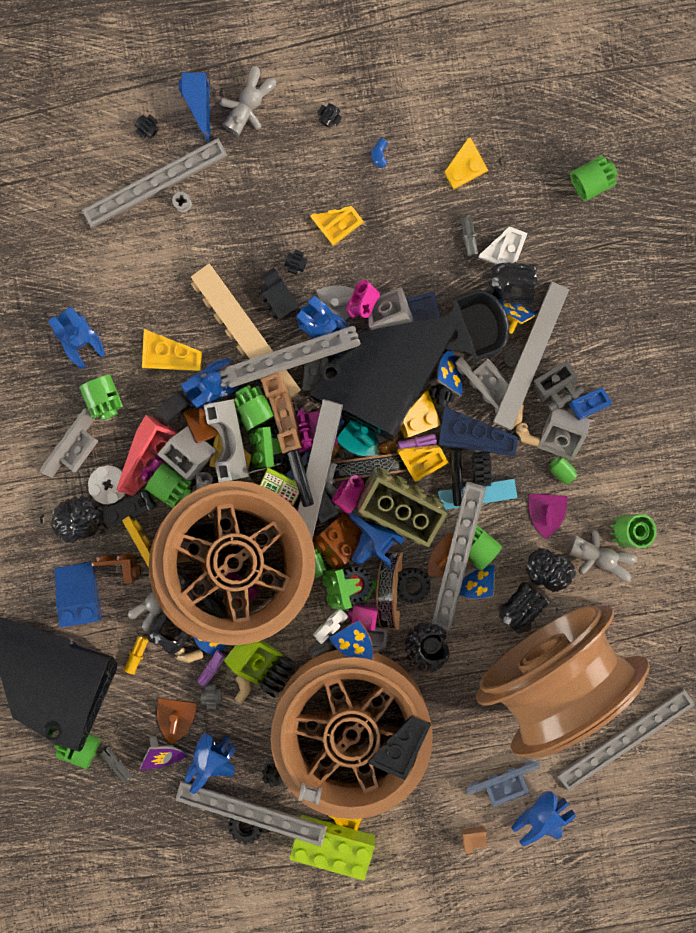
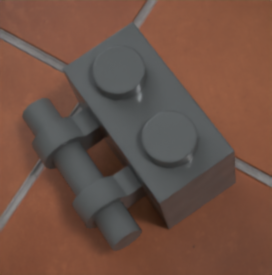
[533,361,584,412]

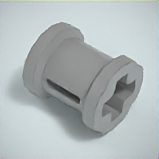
[172,192,192,213]
[192,472,213,492]
[298,783,322,806]

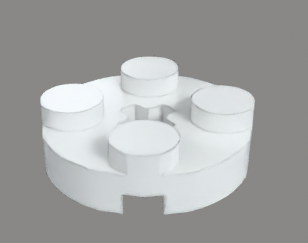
[88,465,125,504]
[313,609,348,644]

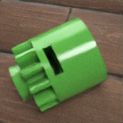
[570,155,617,202]
[79,375,123,421]
[234,385,274,432]
[145,462,192,508]
[610,514,657,548]
[468,525,502,571]
[54,734,101,770]

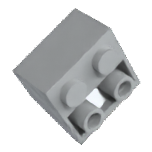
[158,426,217,481]

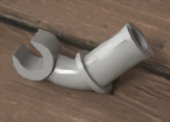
[324,462,338,498]

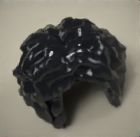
[50,496,101,543]
[526,548,576,592]
[405,622,450,673]

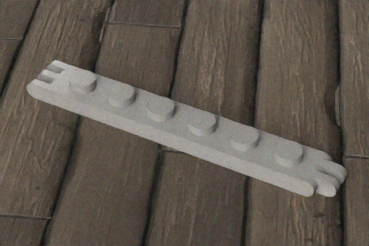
[219,326,361,387]

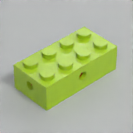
[289,814,376,881]

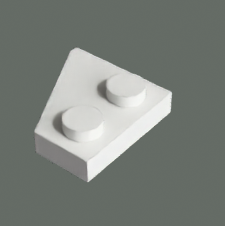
[478,227,527,264]

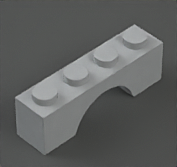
[204,399,249,482]

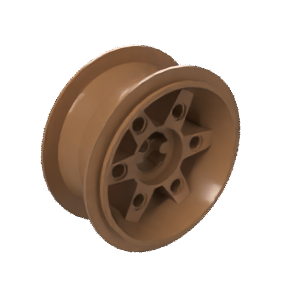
[149,481,316,645]
[476,605,650,757]
[271,649,433,819]

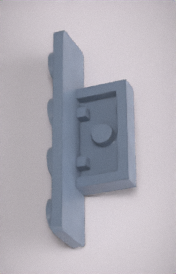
[466,760,540,807]

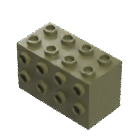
[357,467,448,547]

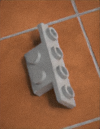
[455,357,509,413]
[40,408,98,478]

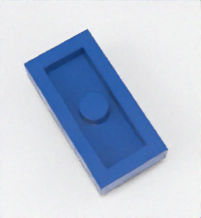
[569,387,612,421]

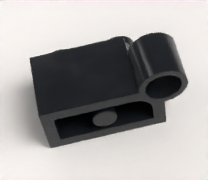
[258,268,299,321]

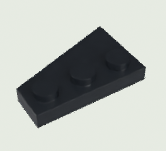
[368,715,431,780]

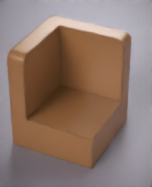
[461,826,487,854]

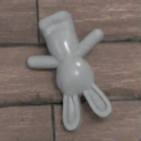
[219,66,276,136]
[567,530,637,582]
[128,569,190,631]

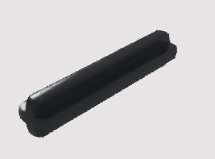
[288,449,314,507]
[450,449,464,507]

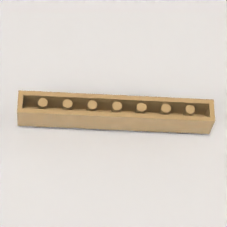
[191,263,301,398]

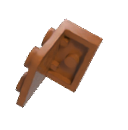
[312,513,362,569]
[91,553,141,584]

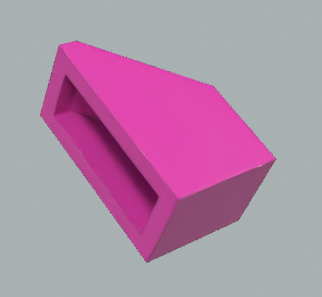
[348,604,377,631]

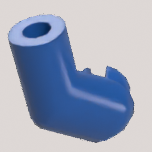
[371,138,388,168]

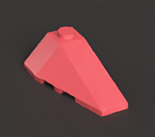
[116,415,179,496]

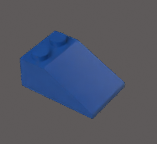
[178,72,210,142]
[55,562,103,628]

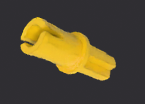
[123,636,148,675]

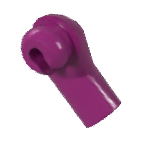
[141,455,164,482]

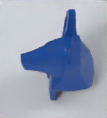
[296,296,349,355]
[48,306,105,369]
[181,358,241,408]
[349,513,405,567]
[184,733,236,794]
[511,791,576,846]

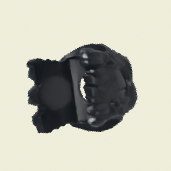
[490,262,538,304]
[499,582,549,634]
[148,612,190,655]

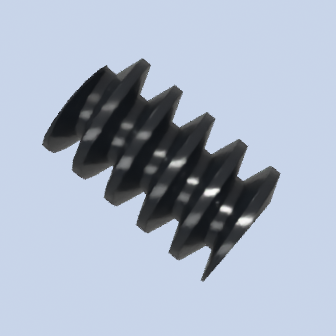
[257,655,299,698]

